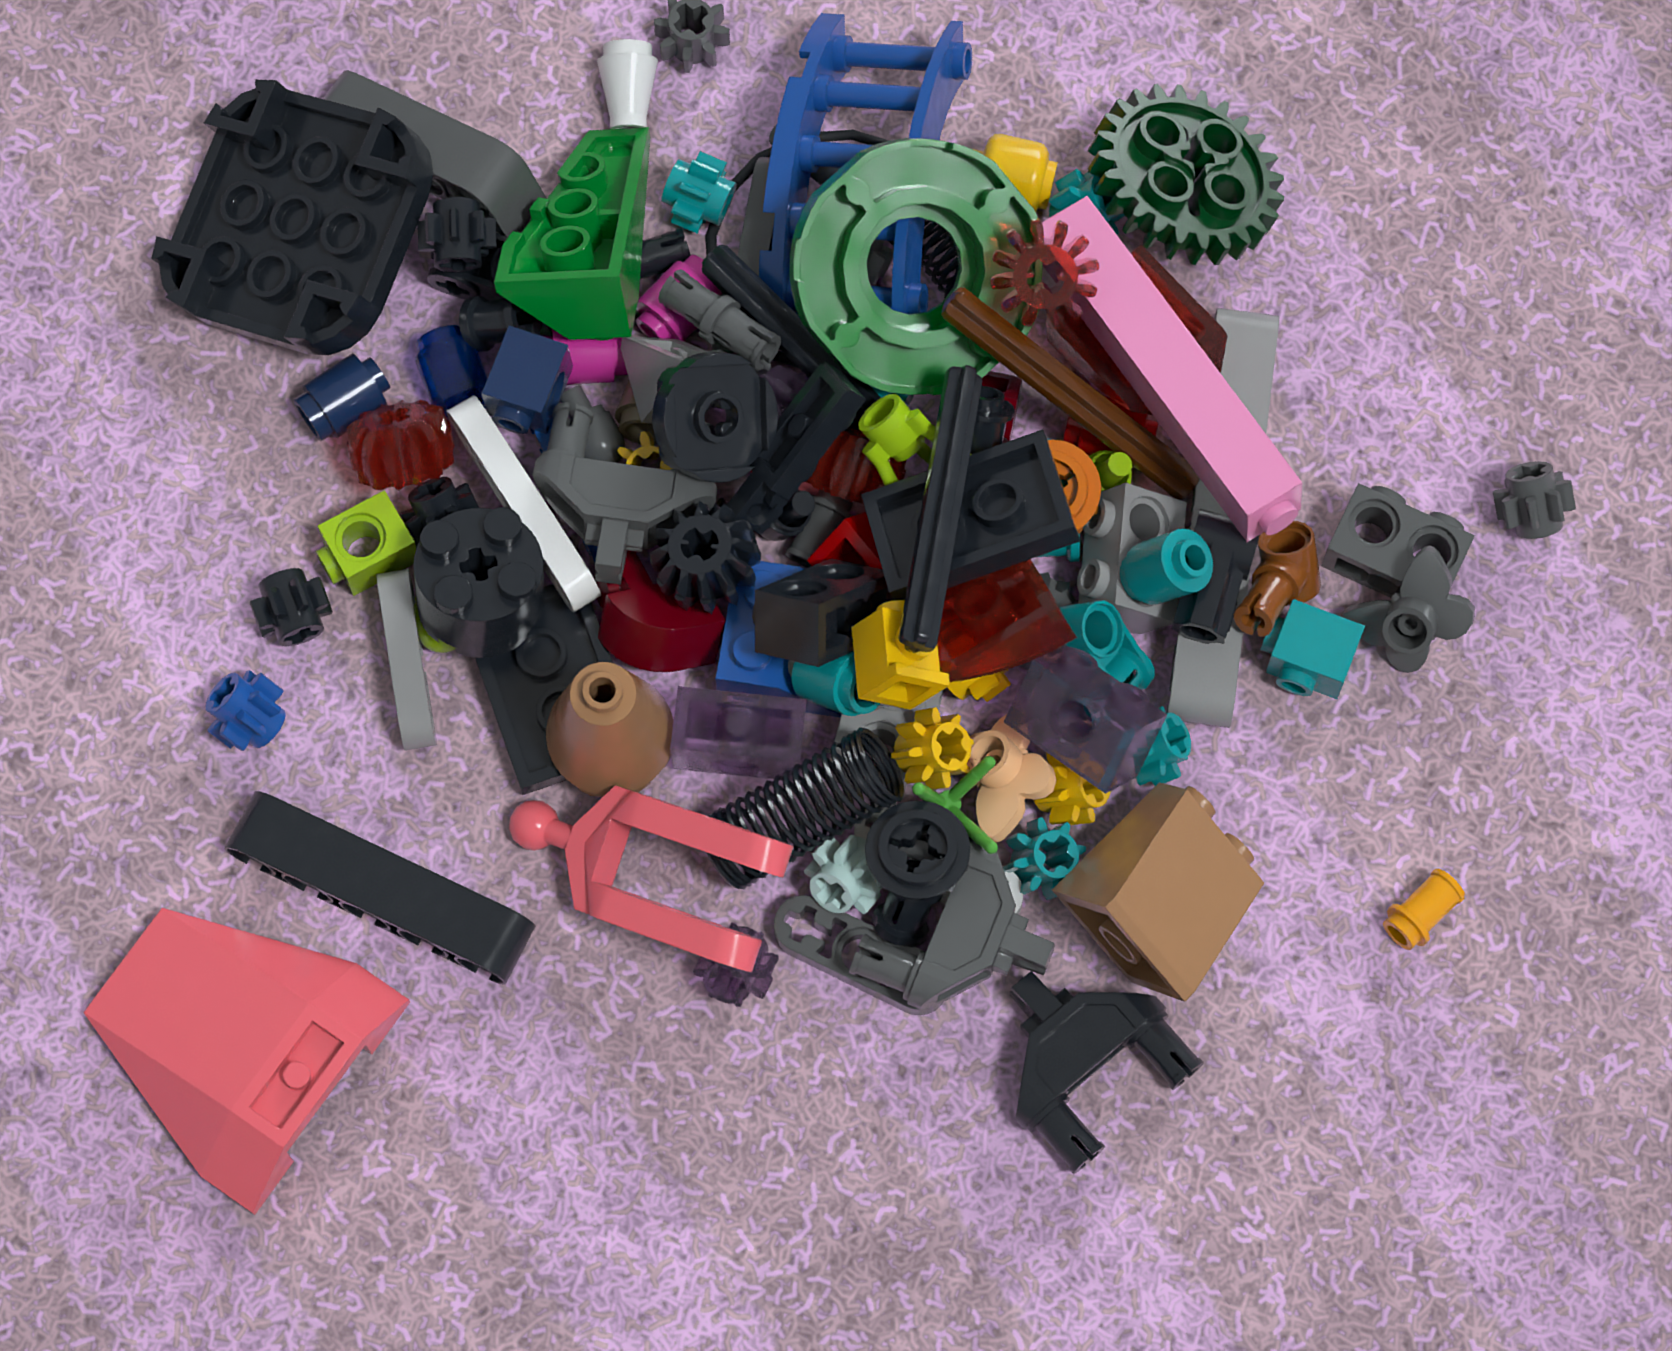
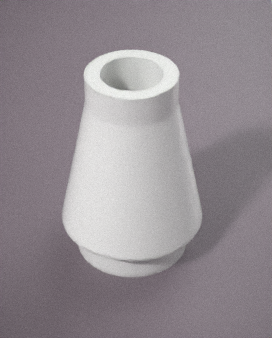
[597,39,658,129]

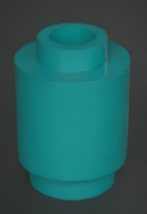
[1120,529,1213,605]
[792,651,881,716]

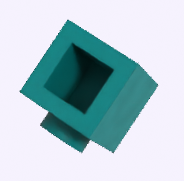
[1260,599,1365,699]

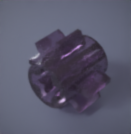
[693,922,779,1007]

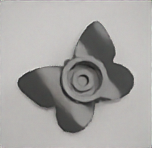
[1341,545,1475,673]

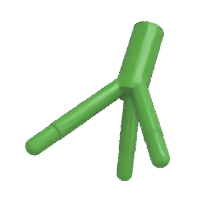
[912,756,998,854]

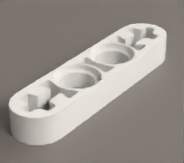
[447,395,601,613]

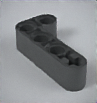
[323,70,547,237]

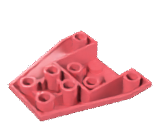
[83,908,410,1215]

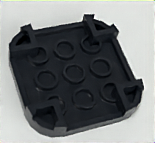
[151,79,434,356]

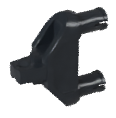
[1010,971,1204,1174]

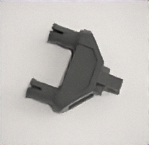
[532,402,718,585]
[849,831,1055,1010]

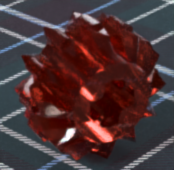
[990,218,1099,329]
[347,400,455,491]
[805,425,907,505]

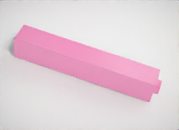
[1040,196,1302,542]

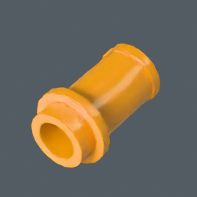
[1383,869,1465,950]

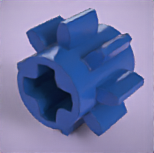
[205,670,286,751]

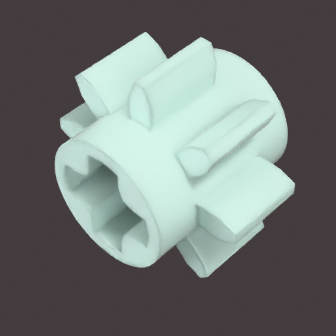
[804,834,883,914]

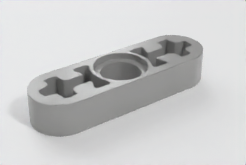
[377,569,437,751]

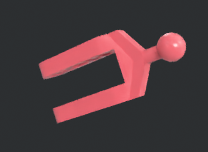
[509,785,794,972]

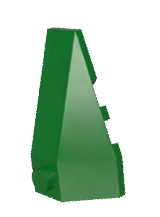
[494,127,651,340]

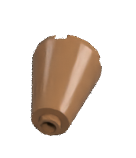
[546,662,675,797]

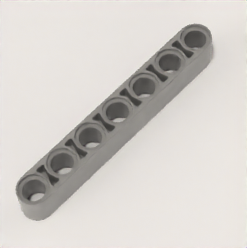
[1166,308,1279,728]

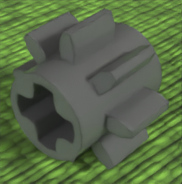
[654,0,730,73]
[1493,461,1576,539]

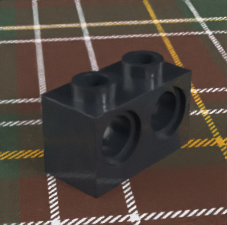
[752,558,893,667]

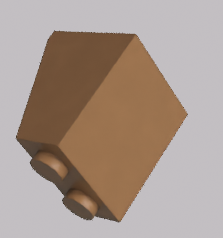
[1052,782,1264,1002]

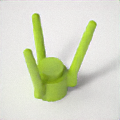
[859,394,972,486]

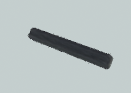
[701,245,881,427]

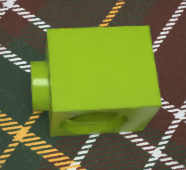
[315,490,416,596]

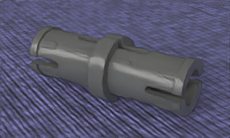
[658,269,781,370]

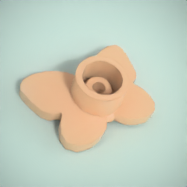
[962,712,1056,843]

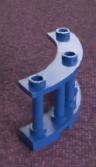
[759,13,972,315]

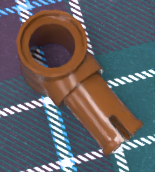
[1234,521,1321,636]

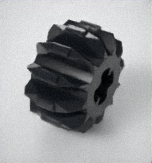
[650,500,761,615]

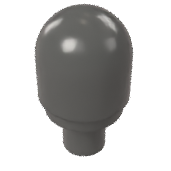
[560,385,625,463]

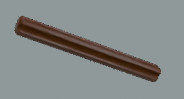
[941,287,1200,500]

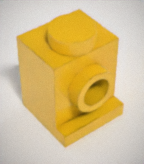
[852,600,950,710]

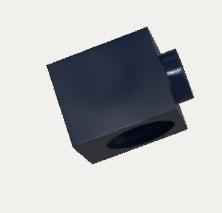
[482,326,573,434]

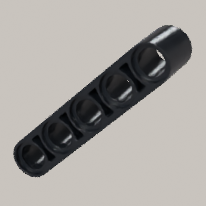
[224,791,536,985]

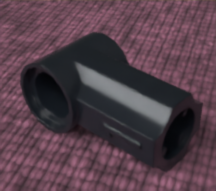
[1171,509,1260,644]

